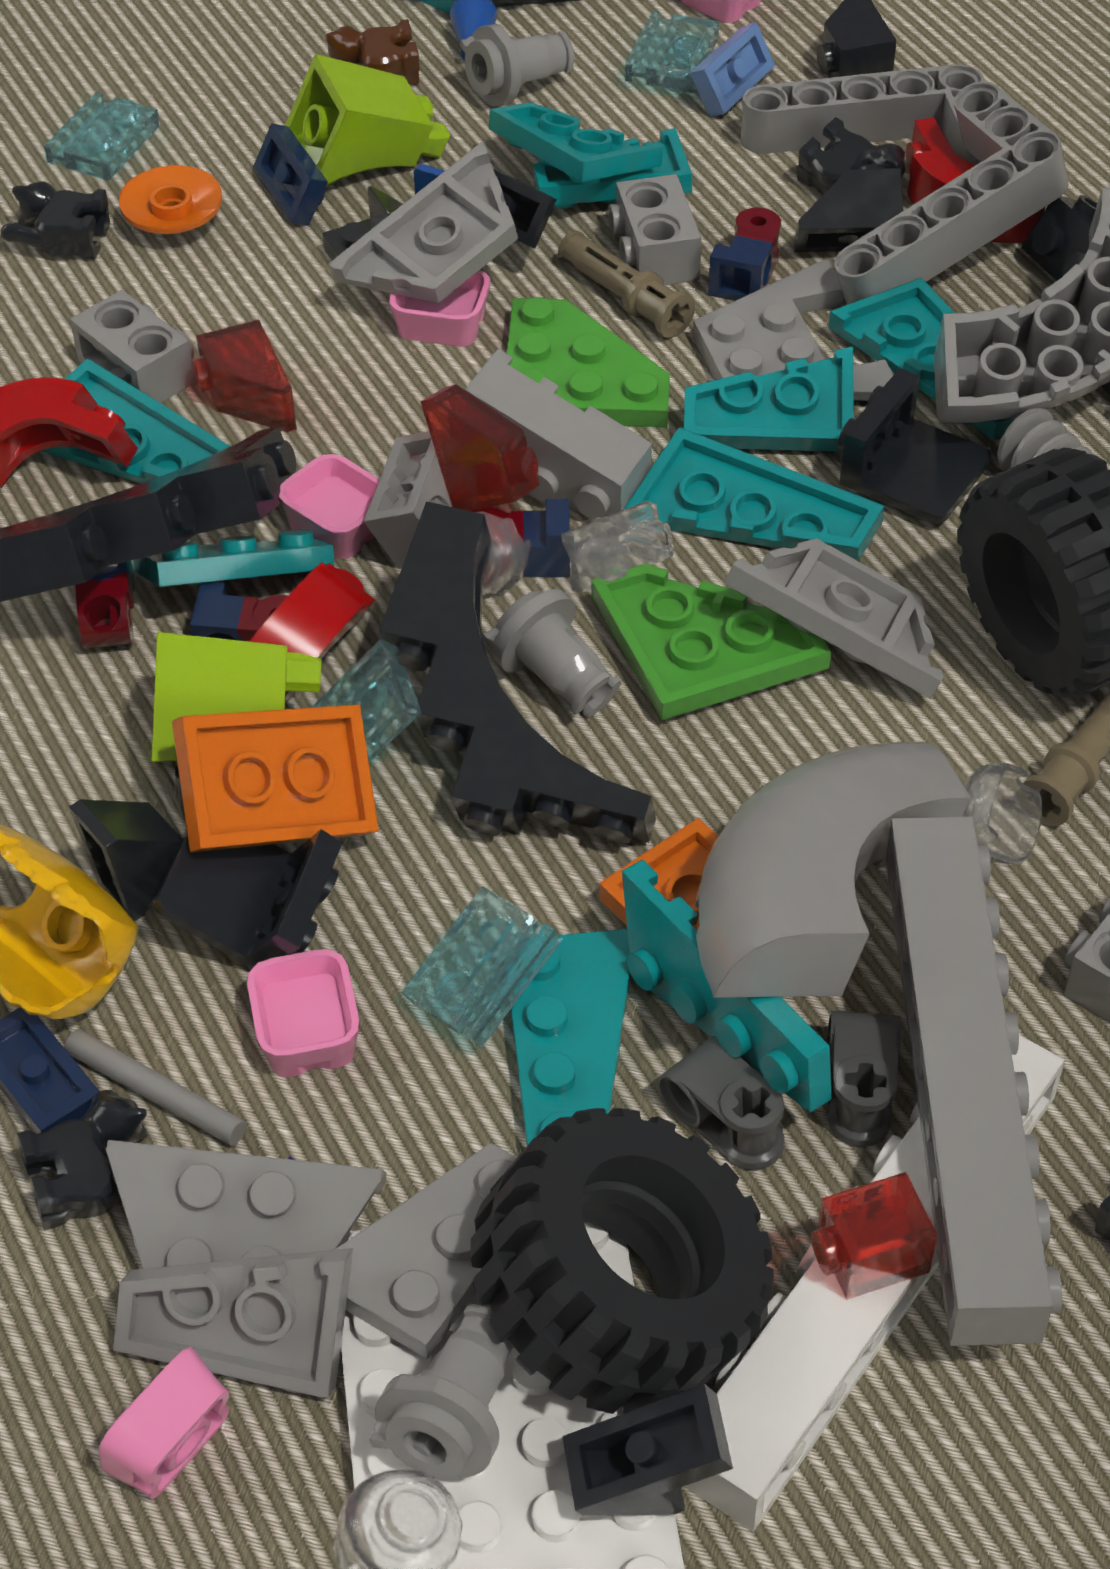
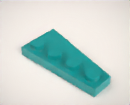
[828,278,1017,440]
[41,358,230,484]
[624,427,884,561]
[622,860,832,1112]
[503,929,630,1146]

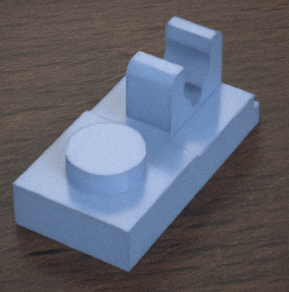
[690,22,776,117]

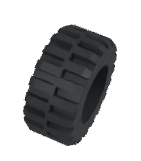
[957,447,1110,698]
[470,1108,774,1414]

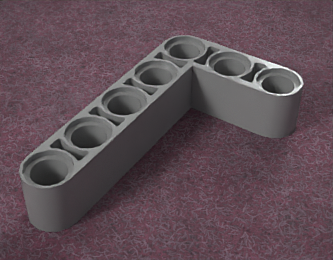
[741,64,986,165]
[834,82,1068,305]

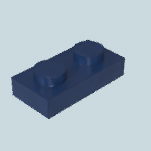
[253,123,328,226]
[0,1007,100,1134]

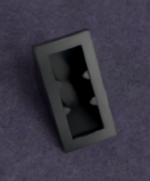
[69,799,182,922]

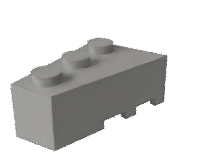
[465,348,652,528]

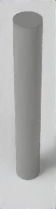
[65,1029,246,1146]

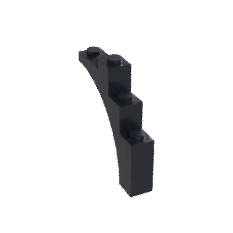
[0,426,296,602]
[379,501,656,843]

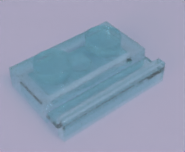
[625,11,719,93]
[44,92,160,181]
[311,639,422,762]
[401,886,562,1048]

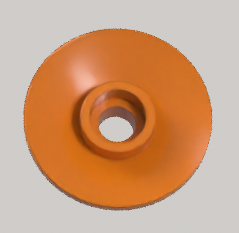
[119,165,222,234]

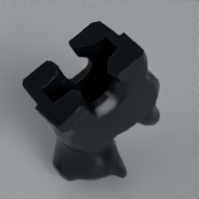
[796,117,905,196]
[1,181,110,259]
[17,1090,148,1230]

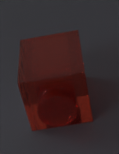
[811,1172,938,1300]

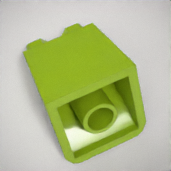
[285,54,450,187]
[151,632,321,762]

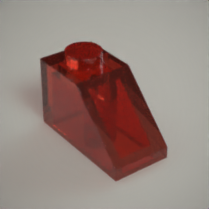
[191,320,297,432]
[420,384,540,511]

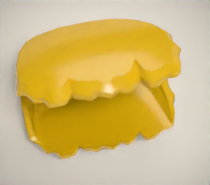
[0,824,139,1019]

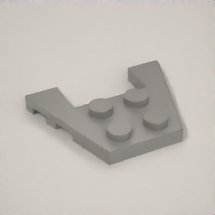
[693,259,894,400]

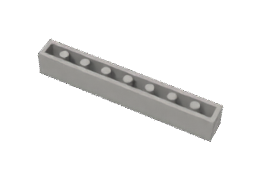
[886,816,1062,1346]

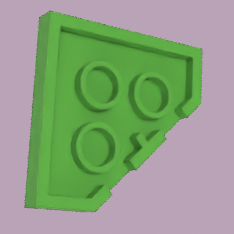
[507,297,670,428]
[591,564,831,720]

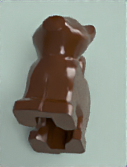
[325,19,419,84]

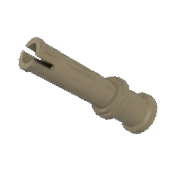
[558,230,695,338]
[1018,691,1110,826]

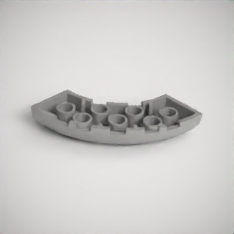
[934,187,1110,423]
[695,742,971,998]

